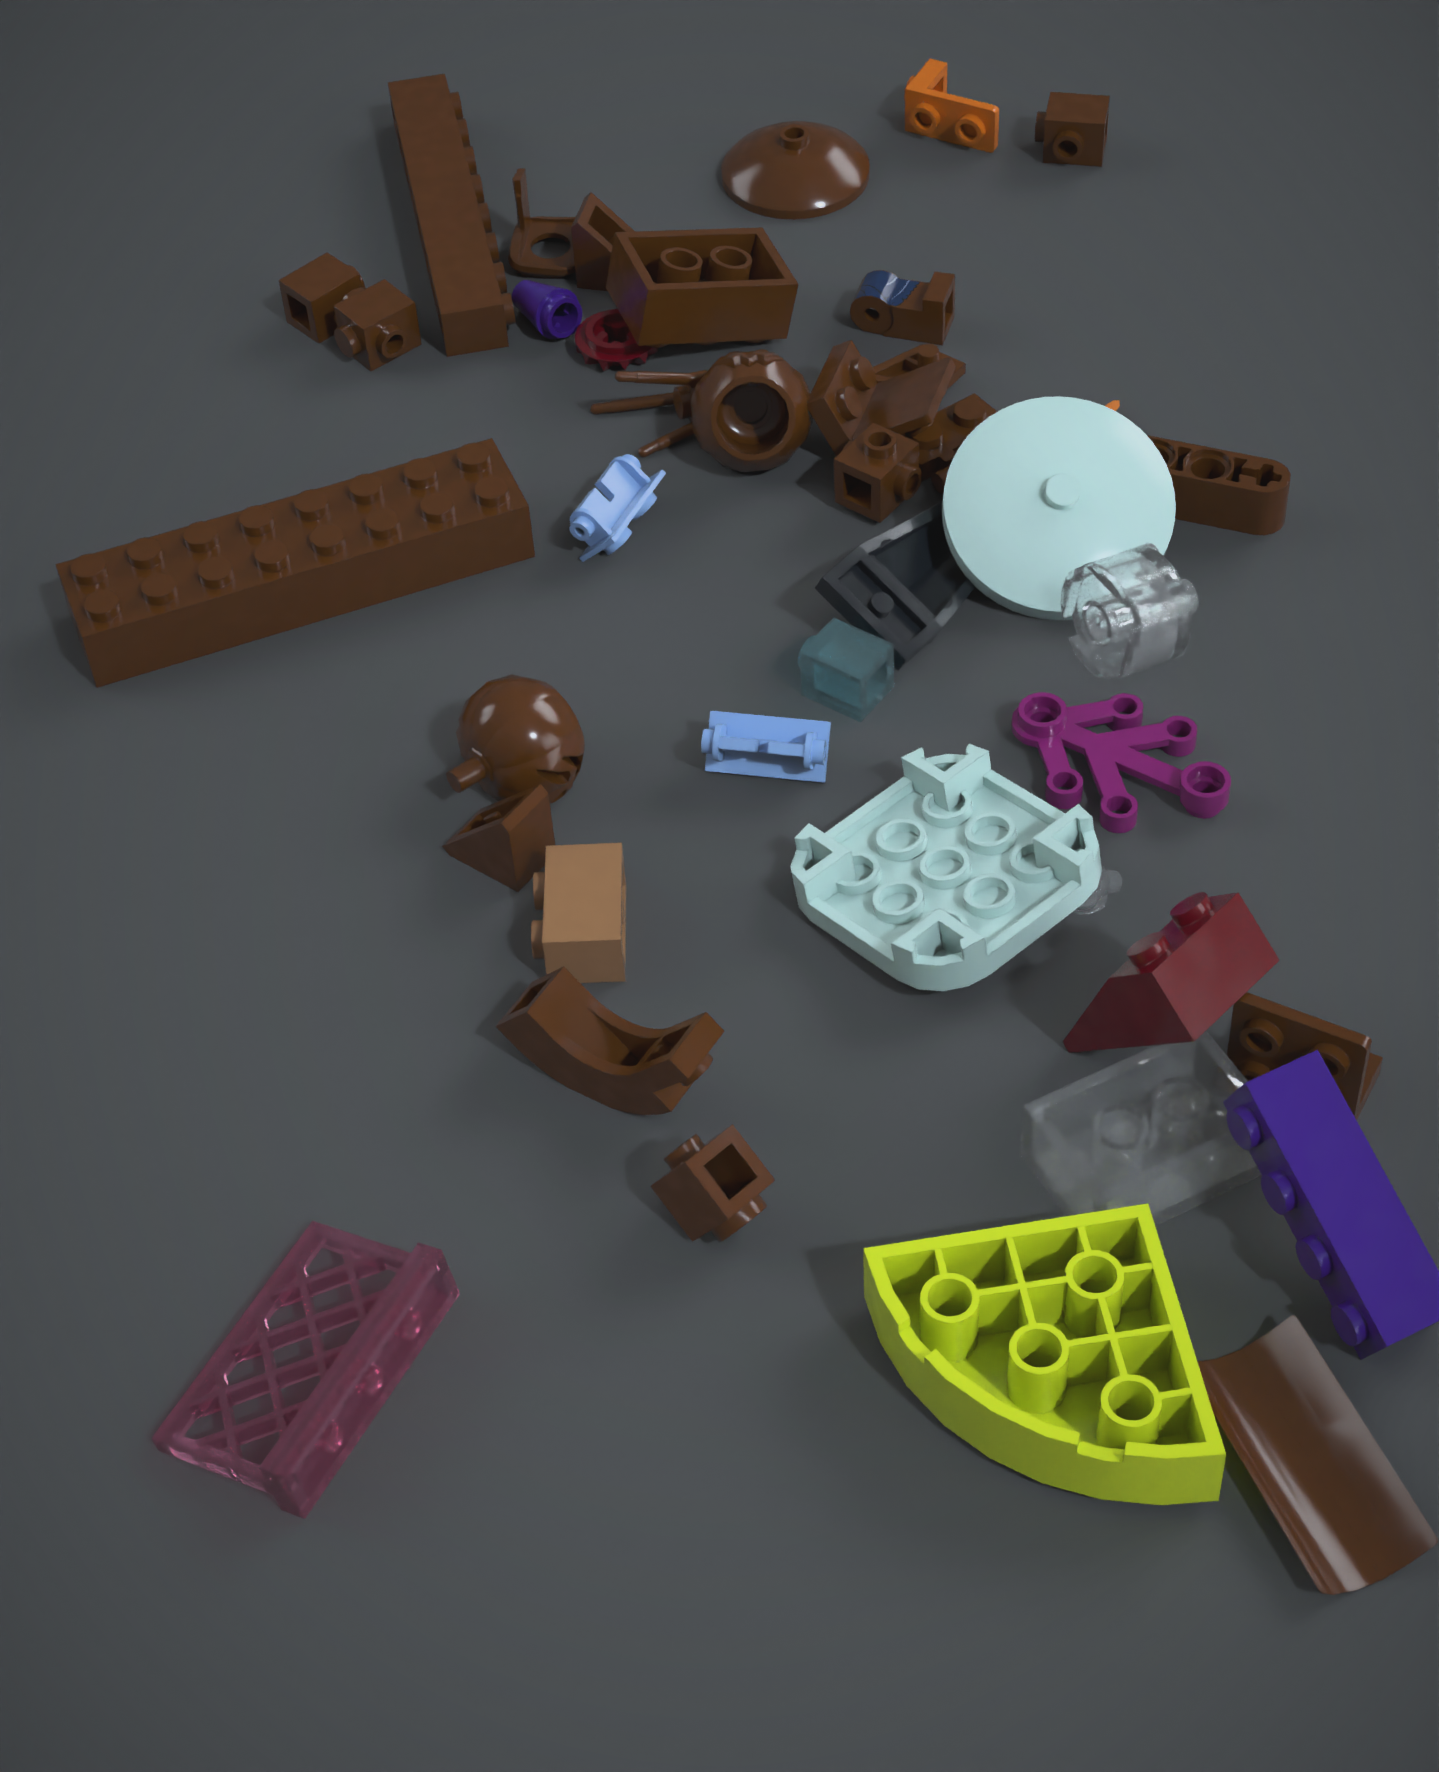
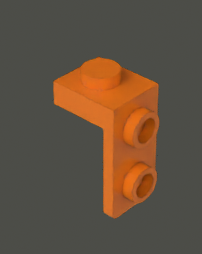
[904,58,999,153]

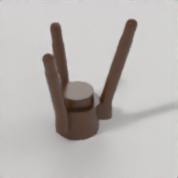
[590,370,707,457]

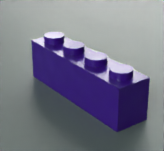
[1223,1049,1439,1360]

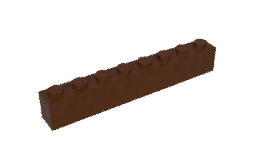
[388,74,515,357]

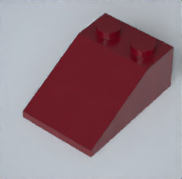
[1063,892,1280,1053]

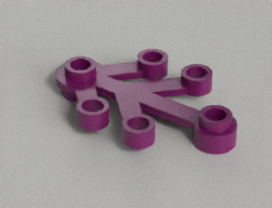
[1011,692,1231,833]

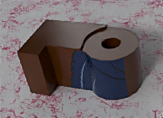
[850,270,955,345]

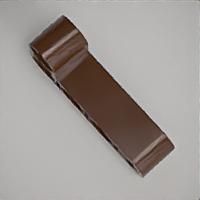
[1147,435,1291,536]

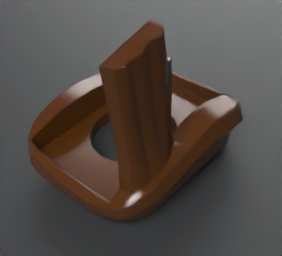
[507,168,576,279]

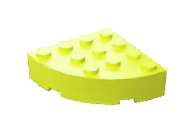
[863,1203,1226,1505]

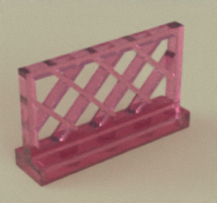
[152,1221,460,1519]

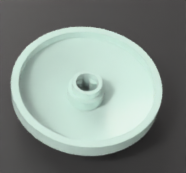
[942,396,1176,620]

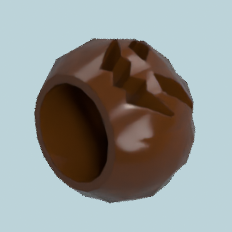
[690,349,813,473]
[446,674,585,803]

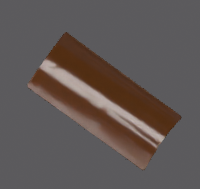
[1197,1315,1438,1595]

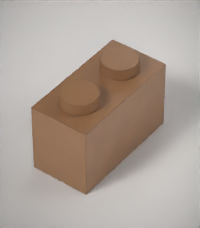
[531,843,627,983]

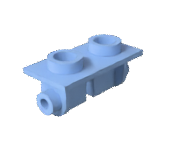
[569,454,666,562]
[701,710,831,783]

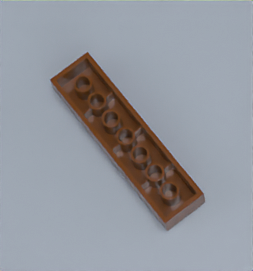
[55,438,535,688]

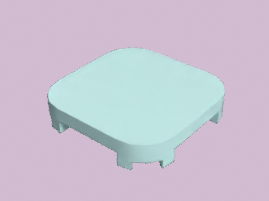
[790,744,1102,991]

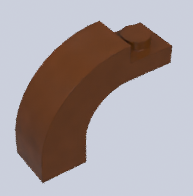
[495,966,724,1115]

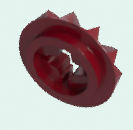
[575,309,658,371]

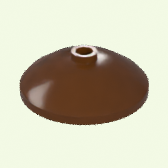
[721,121,870,220]

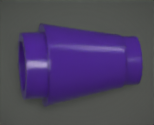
[512,280,582,339]

